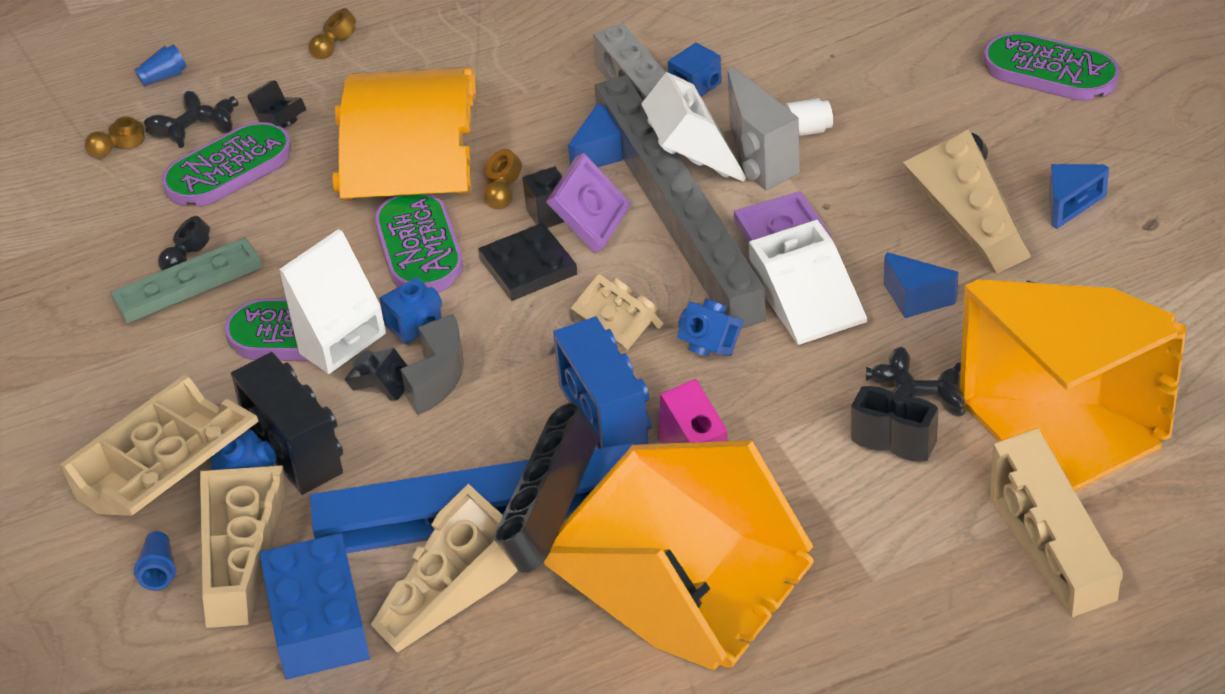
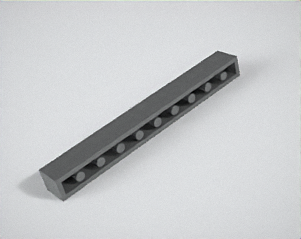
[594,75,766,329]

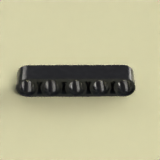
[494,402,600,573]

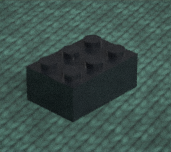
[231,352,343,495]

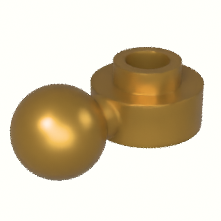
[308,8,356,59]
[84,117,144,158]
[484,149,522,209]

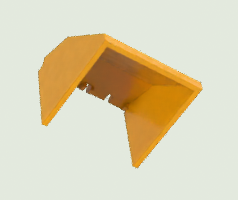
[960,279,1187,491]
[544,440,814,671]

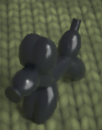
[144,91,239,148]
[866,347,965,417]

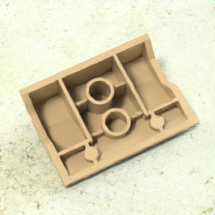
[60,374,258,516]

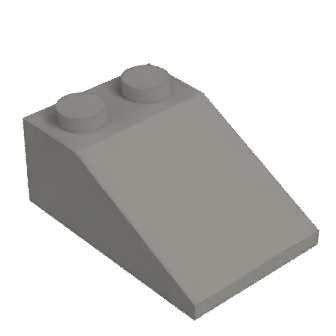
[728,67,800,191]

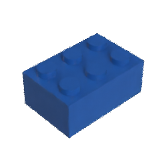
[553,316,652,449]
[259,533,370,680]

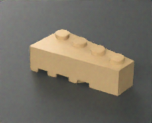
[903,129,1031,274]
[990,428,1123,617]
[200,466,285,628]

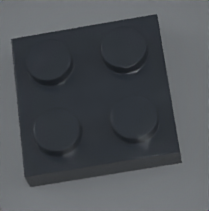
[478,223,577,301]

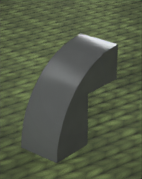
[401,314,464,415]

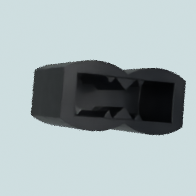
[851,386,938,461]

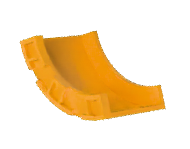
[333,66,477,201]

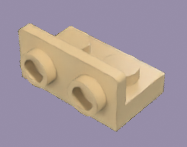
[570,273,663,351]

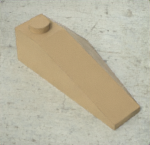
[370,484,518,652]

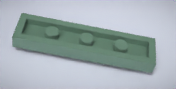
[110,237,262,324]

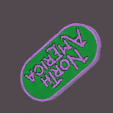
[984,32,1119,100]
[162,122,291,206]
[375,194,463,292]
[225,298,367,361]

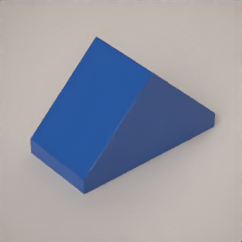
[568,103,623,168]
[1049,164,1109,229]
[884,252,959,318]

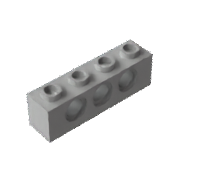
[593,23,666,101]

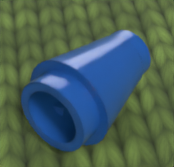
[134,44,187,87]
[134,531,176,591]

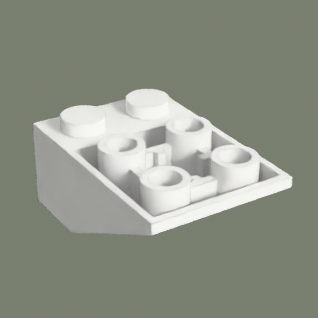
[642,72,746,182]
[749,220,867,345]
[279,229,386,374]

